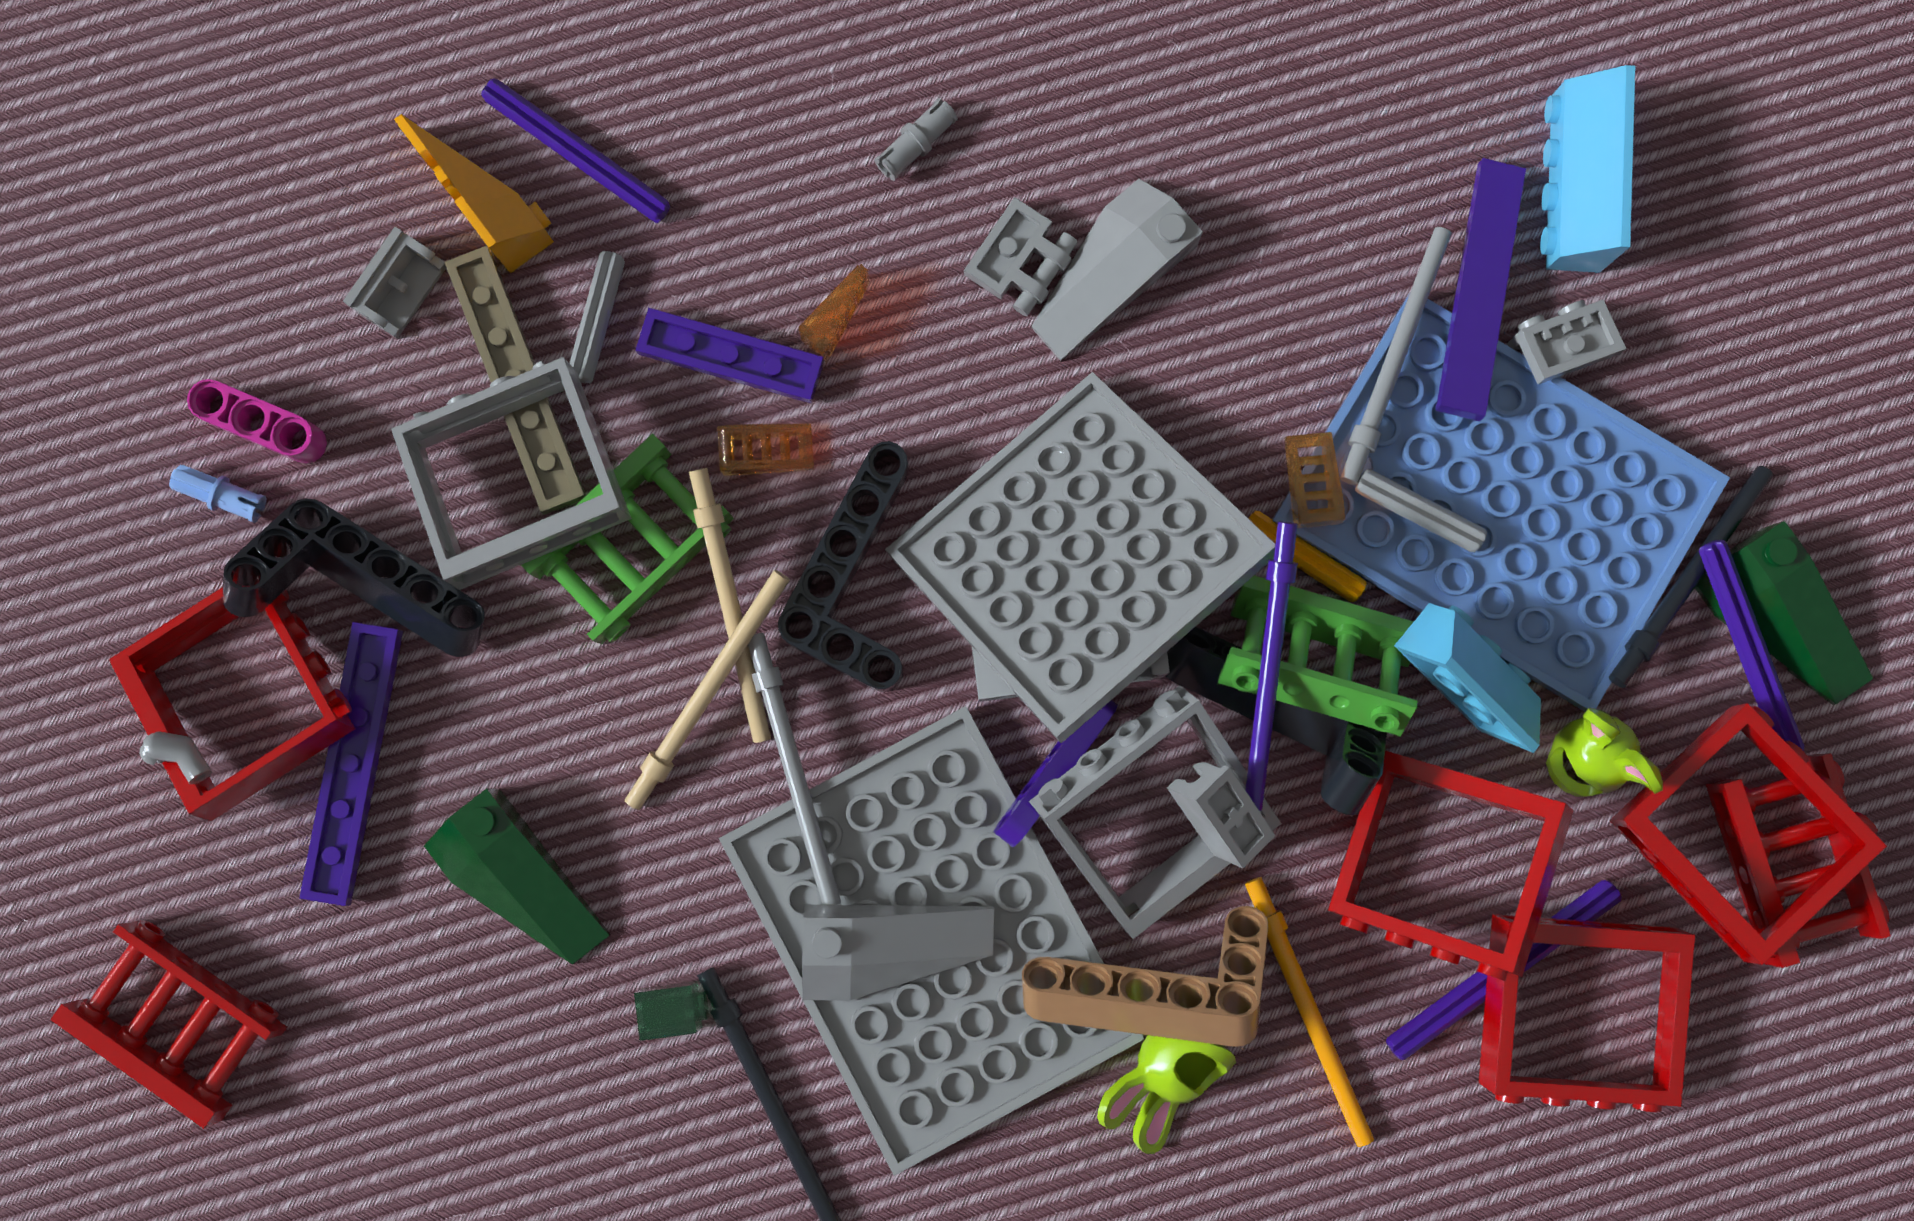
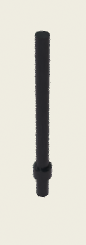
[1609,466,1773,688]
[697,967,841,1221]

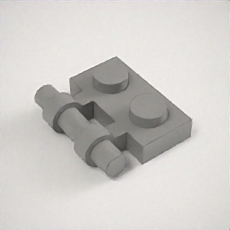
[964,197,1078,316]

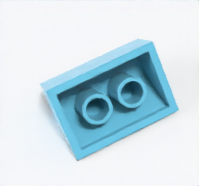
[1394,603,1541,753]

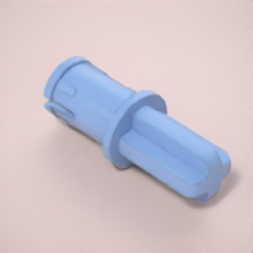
[169,465,266,523]

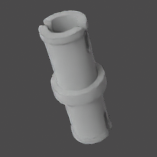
[874,98,958,181]

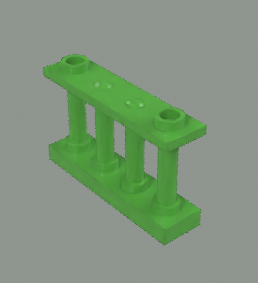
[521,433,734,645]
[1218,575,1418,737]

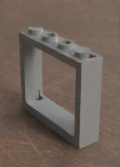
[391,357,632,590]
[1029,685,1282,939]

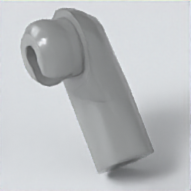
[139,731,212,784]

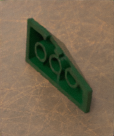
[1695,520,1873,705]
[424,788,611,965]

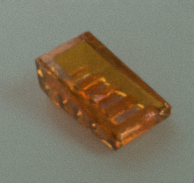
[799,264,870,362]
[717,424,814,476]
[1284,432,1346,528]

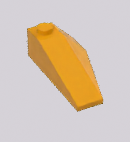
[394,114,554,273]

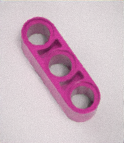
[187,379,327,464]

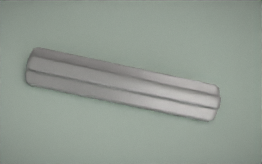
[569,251,625,383]
[1355,469,1487,552]

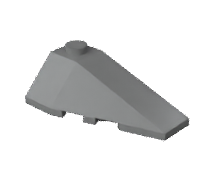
[1032,179,1203,361]
[802,904,994,1001]

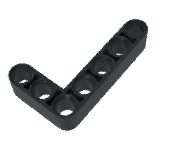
[778,441,909,692]
[223,498,485,657]
[1166,627,1387,815]

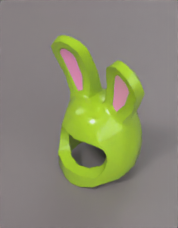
[1546,707,1663,797]
[1097,1035,1236,1154]

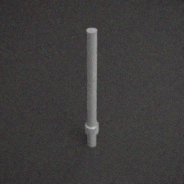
[1340,227,1452,485]
[748,633,841,905]

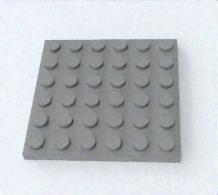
[885,372,1275,743]

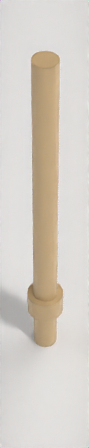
[689,468,771,743]
[625,570,790,810]

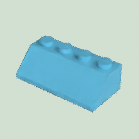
[1540,65,1635,273]

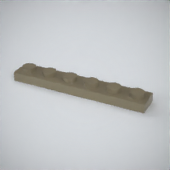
[444,245,586,515]

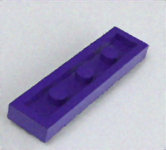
[635,308,824,404]

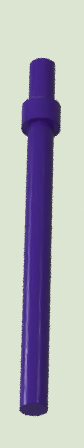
[1245,521,1298,811]

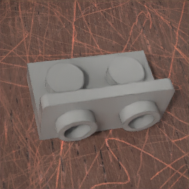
[1507,300,1626,384]

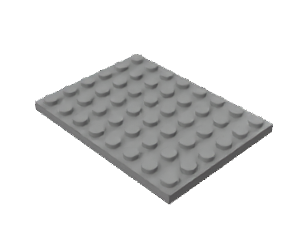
[719,706,1144,1176]

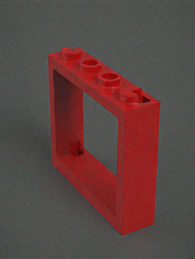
[108,586,355,821]
[1609,703,1887,965]
[1328,751,1574,981]
[1478,914,1695,1112]

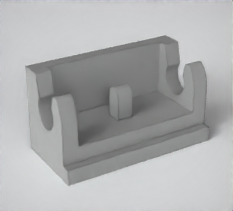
[343,227,446,339]
[1167,762,1276,868]

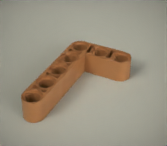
[1022,906,1268,1047]

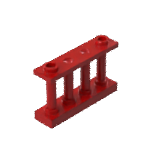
[1706,753,1891,968]
[50,920,288,1129]

